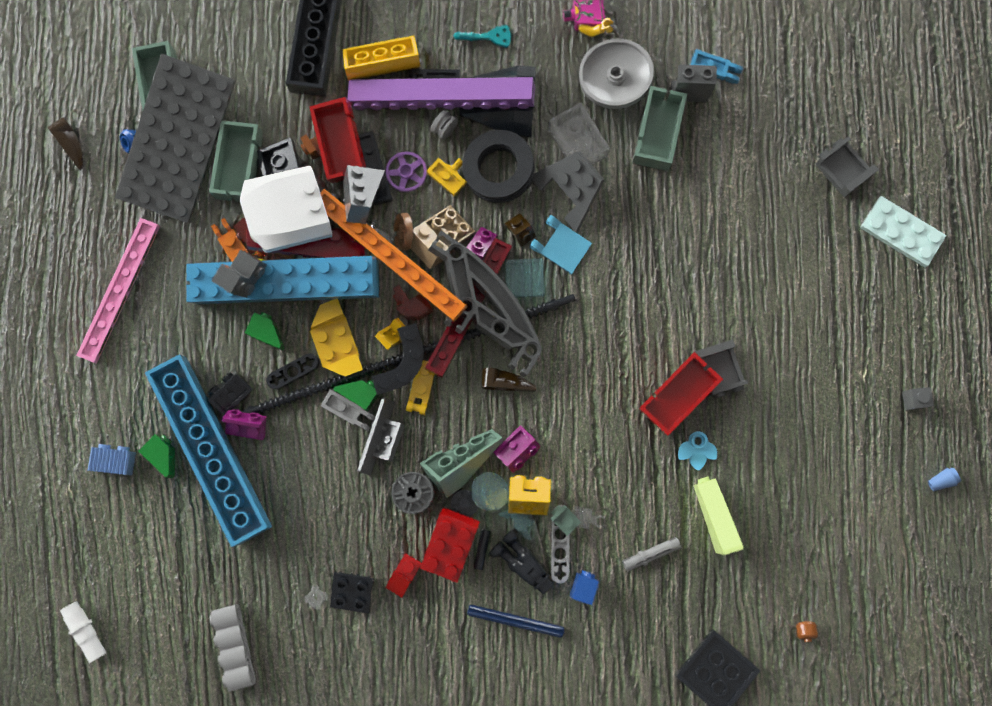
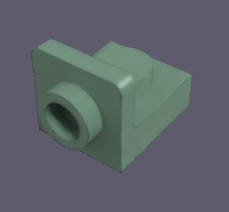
[550,505,581,536]

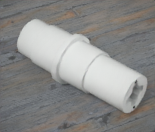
[60,601,106,663]

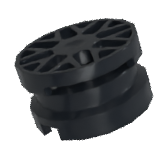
[451,490,479,517]

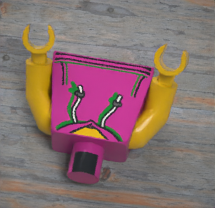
[563,0,614,37]

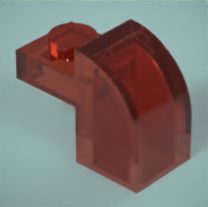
[392,285,434,321]

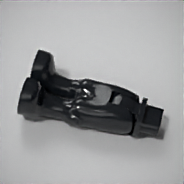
[488,527,554,594]

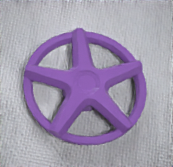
[385,152,427,192]

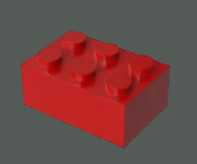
[420,507,480,583]

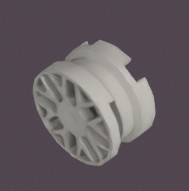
[430,110,458,140]

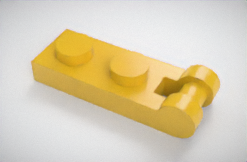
[406,360,435,415]

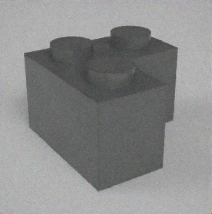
[211,250,267,298]

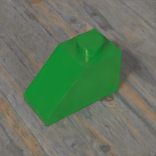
[245,312,285,351]
[333,380,379,412]
[138,434,175,478]

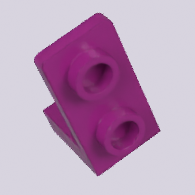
[466,227,497,261]

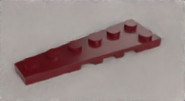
[247,228,365,258]

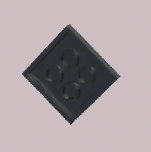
[674,629,761,706]

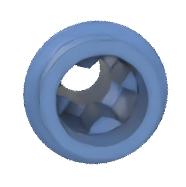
[928,468,961,491]

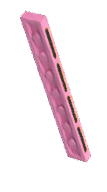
[76,218,160,364]

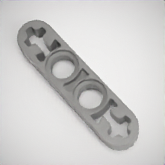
[551,505,570,583]

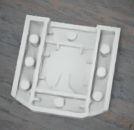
[240,166,332,253]

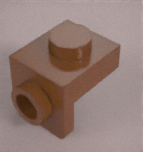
[300,134,321,160]

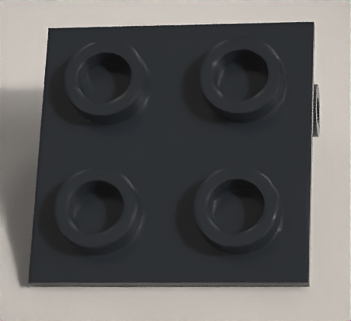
[330,571,375,614]

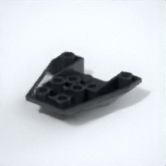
[459,65,536,138]

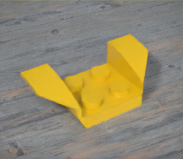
[310,299,363,377]

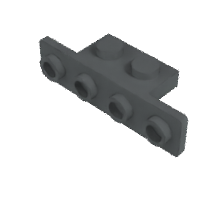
[357,397,405,475]

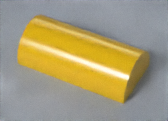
[342,36,421,81]

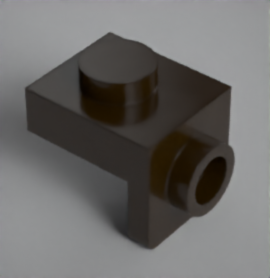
[505,213,536,247]

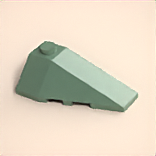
[420,429,503,498]

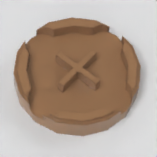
[394,213,413,251]

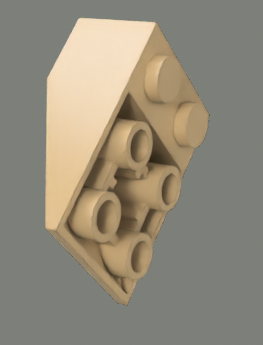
[410,205,475,269]

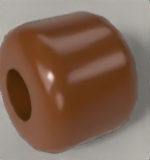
[796,621,818,643]

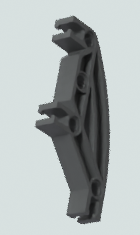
[428,230,542,377]

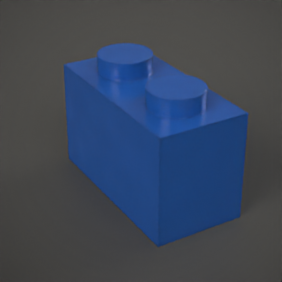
[570,570,599,605]

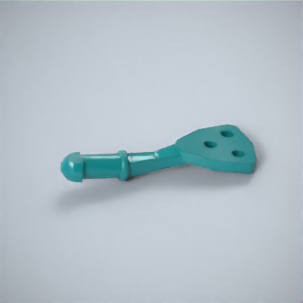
[453,25,511,48]

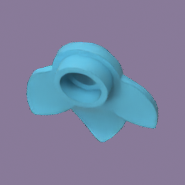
[678,431,717,471]

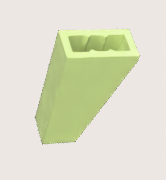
[693,476,744,555]

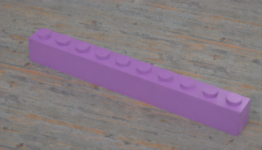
[348,77,535,110]

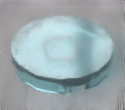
[471,472,509,511]

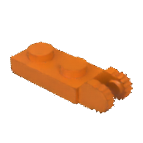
[211,218,249,262]

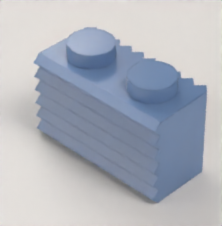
[87,444,136,475]

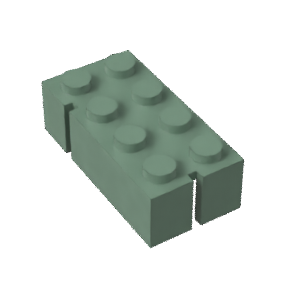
[132,41,177,110]
[632,86,687,171]
[209,121,263,202]

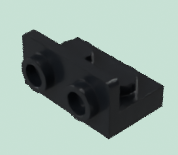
[207,370,253,415]

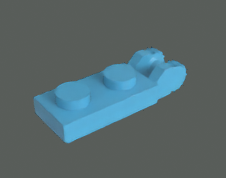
[690,50,743,84]

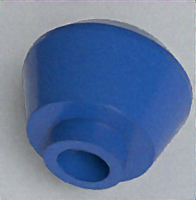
[120,129,136,153]

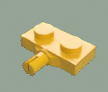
[426,158,467,197]

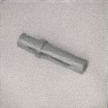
[622,537,681,572]

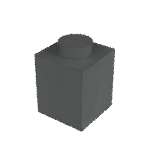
[902,387,934,411]

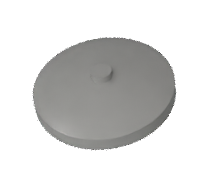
[579,39,654,109]

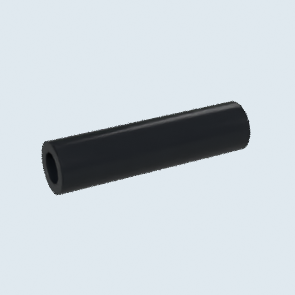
[473,529,491,570]

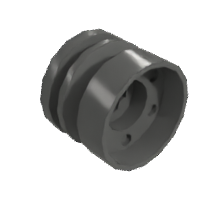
[391,472,435,514]

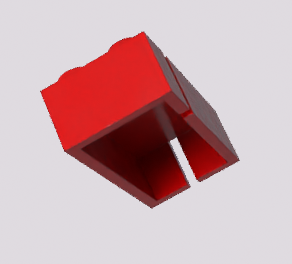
[309,97,366,184]
[639,352,723,436]

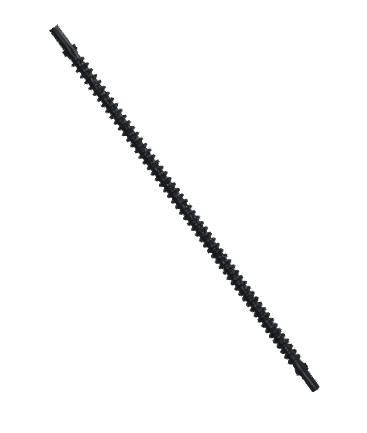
[241,294,576,414]

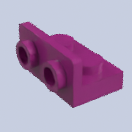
[222,410,266,440]
[493,425,540,473]

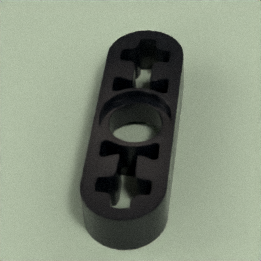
[266,353,320,390]

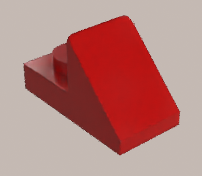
[385,553,422,598]

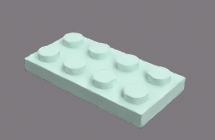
[860,196,947,268]

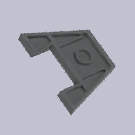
[532,151,604,232]

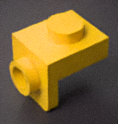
[375,318,405,350]

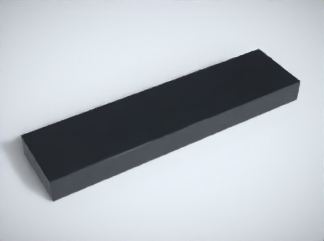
[359,131,393,206]

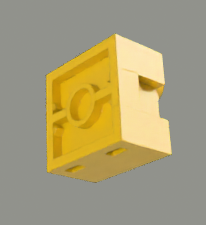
[508,475,551,515]

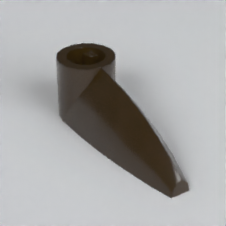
[47,117,83,170]
[482,368,536,392]

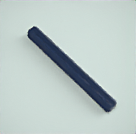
[467,605,565,638]

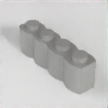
[209,604,256,692]

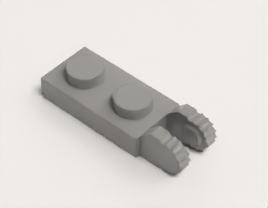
[321,389,375,431]

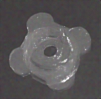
[304,585,328,610]

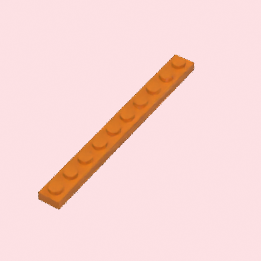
[320,189,467,322]

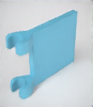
[530,215,592,274]

